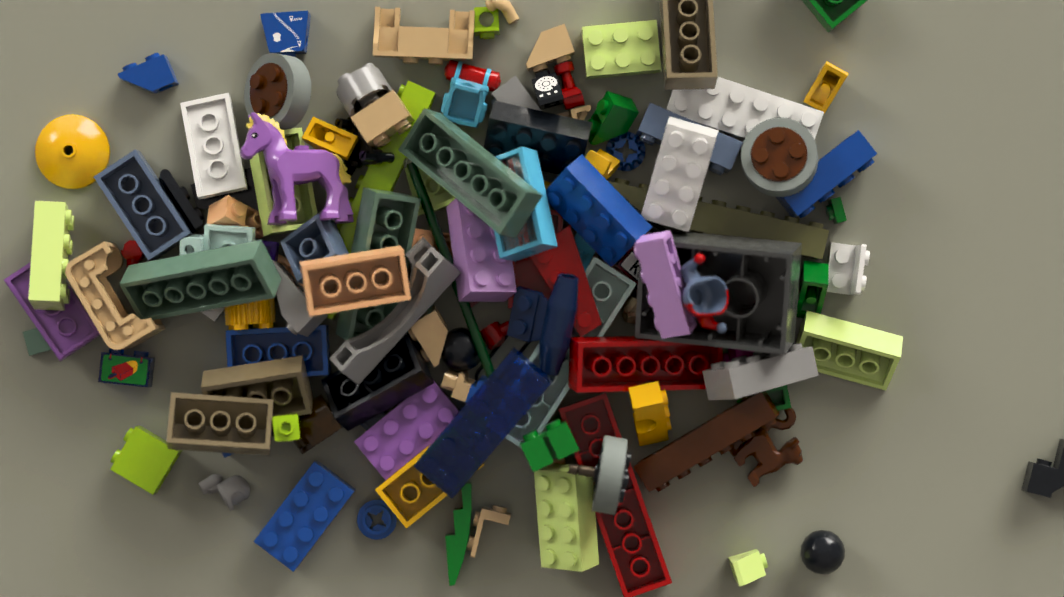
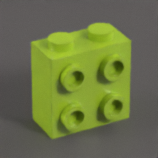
[110,425,182,495]

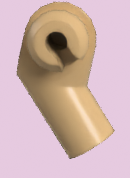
[485,0,519,25]

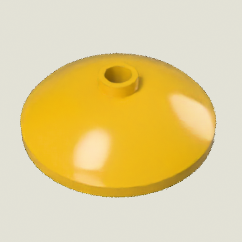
[35,115,110,189]

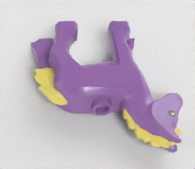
[240,112,354,225]

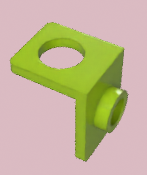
[474,7,500,39]

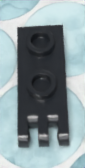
[159,169,204,233]

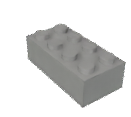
[702,343,819,400]

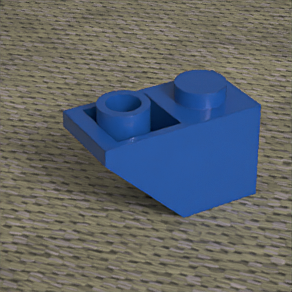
[118,53,179,94]

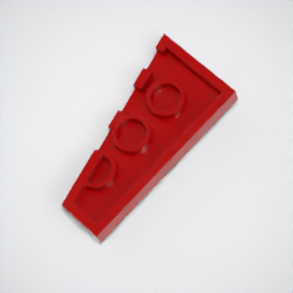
[530,225,602,337]

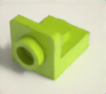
[272,414,300,442]

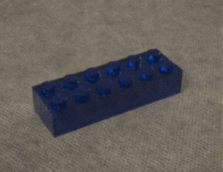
[414,347,552,499]

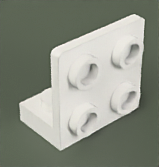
[827,242,870,296]

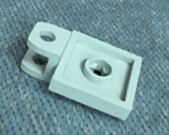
[179,224,256,256]

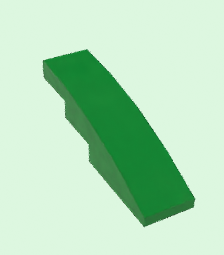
[445,482,472,586]

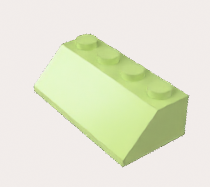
[796,311,903,391]

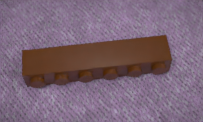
[634,391,779,492]

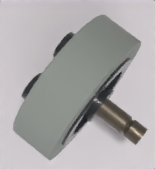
[568,435,632,515]

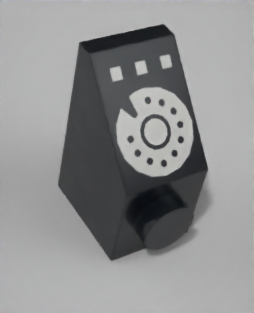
[532,70,564,110]

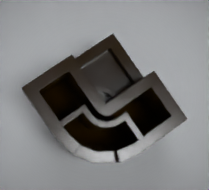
[293,394,343,454]

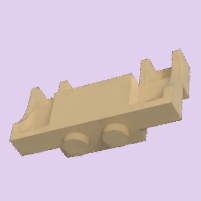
[372,7,475,65]

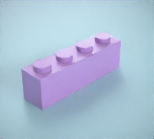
[634,230,697,339]

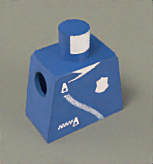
[261,11,310,57]

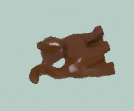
[729,408,803,487]

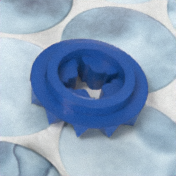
[606,131,646,171]
[357,499,397,540]

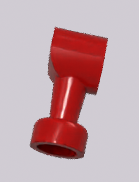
[554,61,585,110]
[121,240,145,279]
[480,321,509,350]

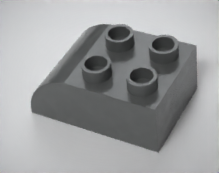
[635,232,802,355]

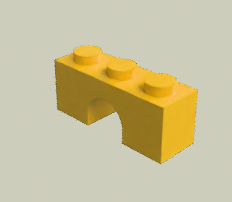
[629,381,672,446]

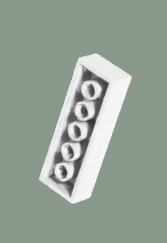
[666,77,824,141]

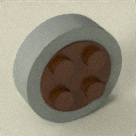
[244,53,311,130]
[741,118,818,197]

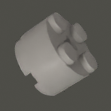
[337,63,392,117]

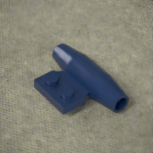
[507,273,578,376]

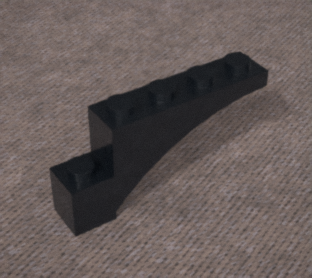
[1021,439,1064,498]

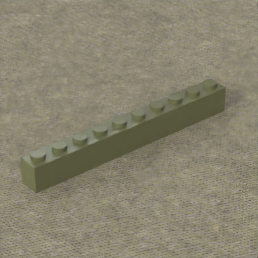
[608,178,829,260]

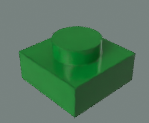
[825,197,847,224]

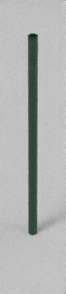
[406,162,504,399]

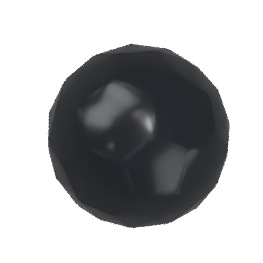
[441,327,480,371]
[800,530,845,575]

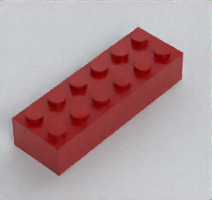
[568,336,723,393]

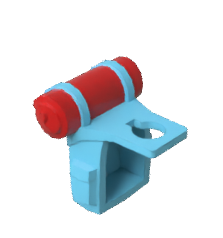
[441,60,501,128]

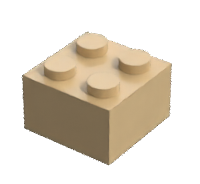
[350,90,415,148]

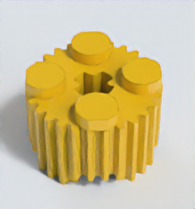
[224,298,276,330]

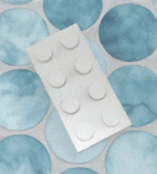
[180,93,248,200]

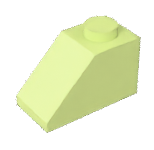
[728,549,768,587]

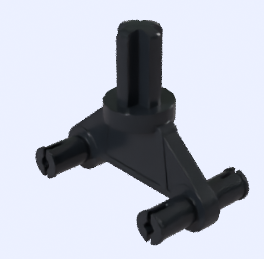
[335,117,395,176]

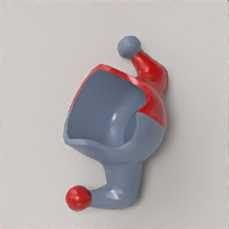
[681,253,729,334]

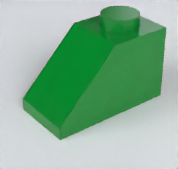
[796,261,829,318]

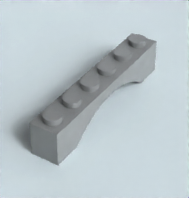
[329,246,461,385]

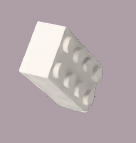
[641,116,718,232]

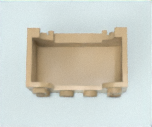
[65,241,166,350]

